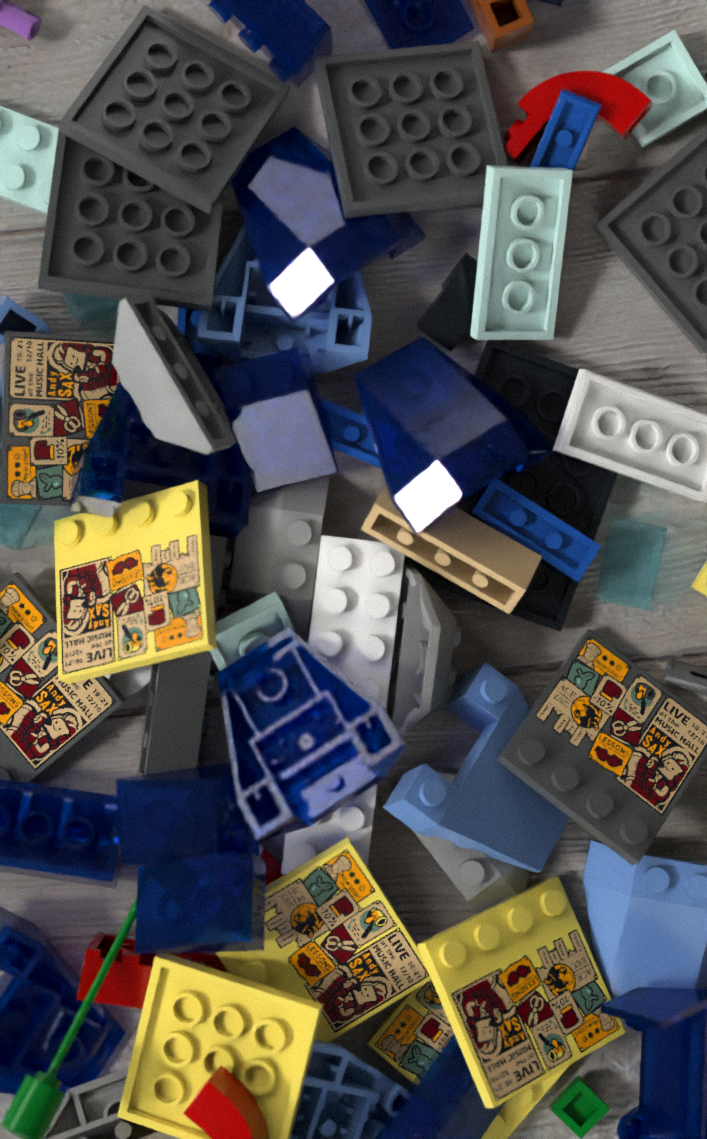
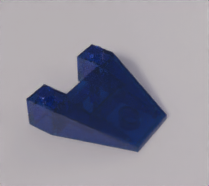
[69,353,251,538]
[0,906,125,1095]

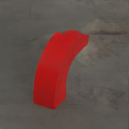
[503,70,653,164]
[183,1065,269,1139]

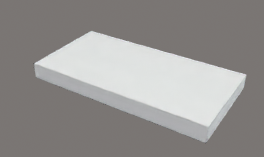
[553,369,707,503]

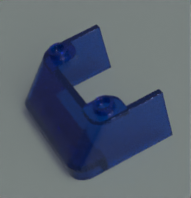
[601,987,707,1139]

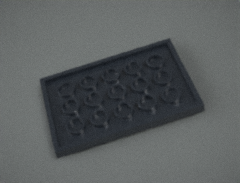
[402,340,618,632]

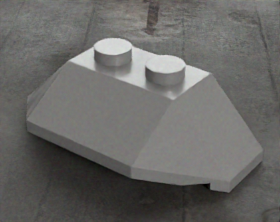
[112,293,236,454]
[230,470,330,641]
[384,564,461,739]
[389,772,529,913]
[44,1067,180,1139]

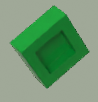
[549,1075,610,1139]

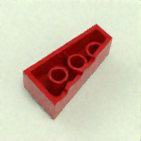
[76,932,229,1009]

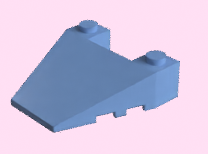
[383,662,570,873]

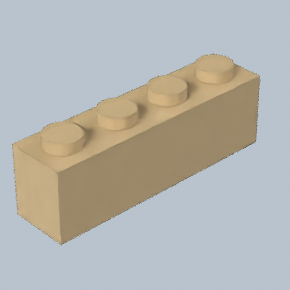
[361,472,542,614]

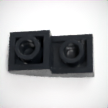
[417,252,478,351]

